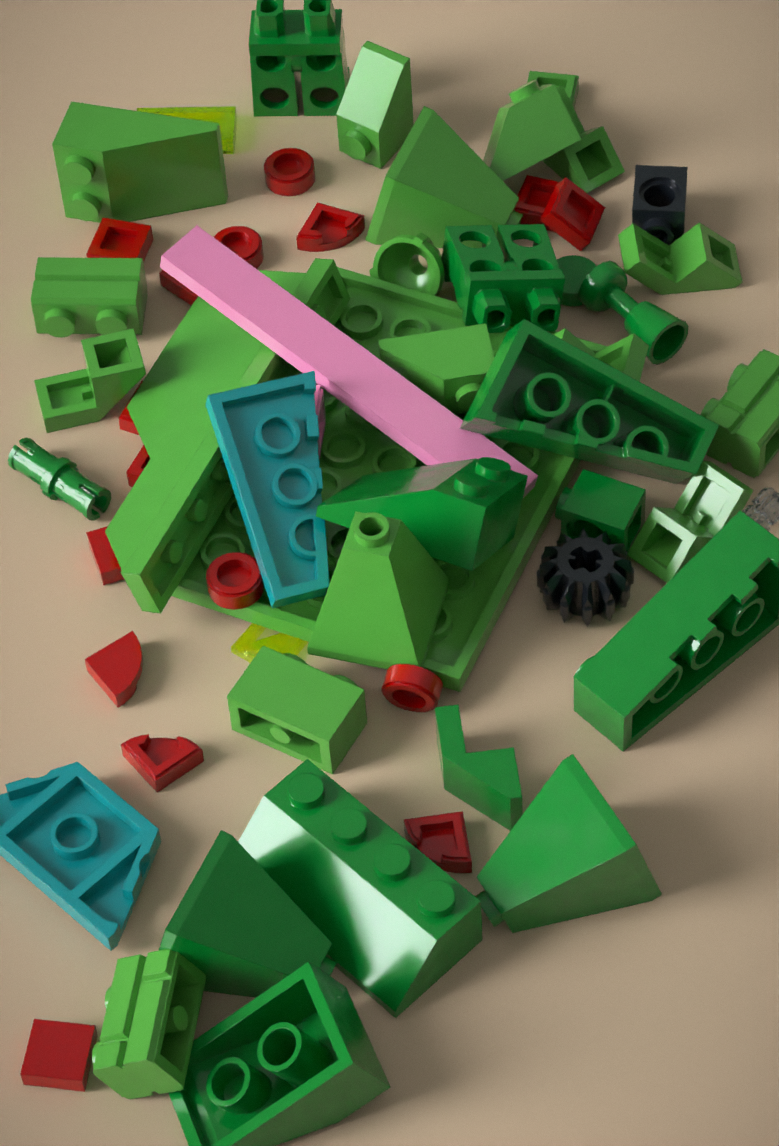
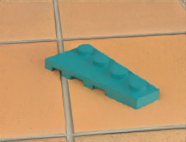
[205,371,329,608]

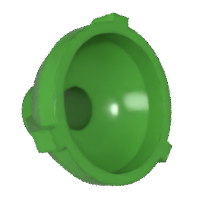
[369,232,444,297]

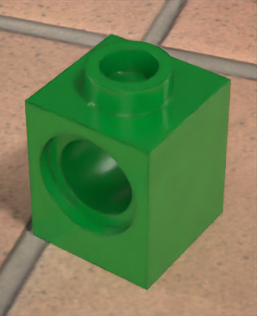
[555,469,646,553]

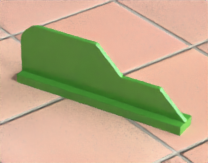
[105,258,351,614]

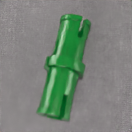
[8,437,111,521]

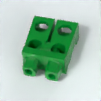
[248,0,350,117]
[442,224,565,333]

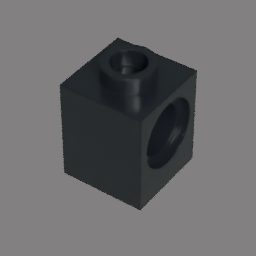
[632,165,688,245]

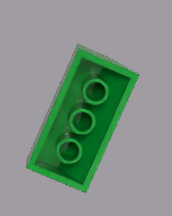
[238,759,483,1018]

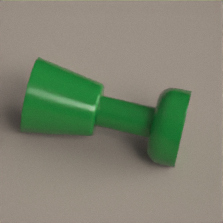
[578,261,689,365]

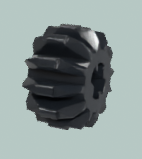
[537,528,634,627]

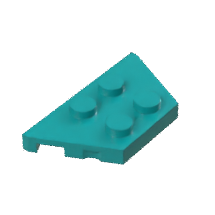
[0,762,161,951]

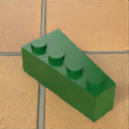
[460,319,719,484]
[574,510,779,752]

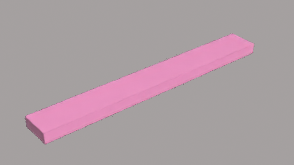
[160,225,538,498]

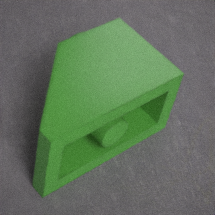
[336,41,414,169]
[483,80,581,181]
[378,323,494,415]

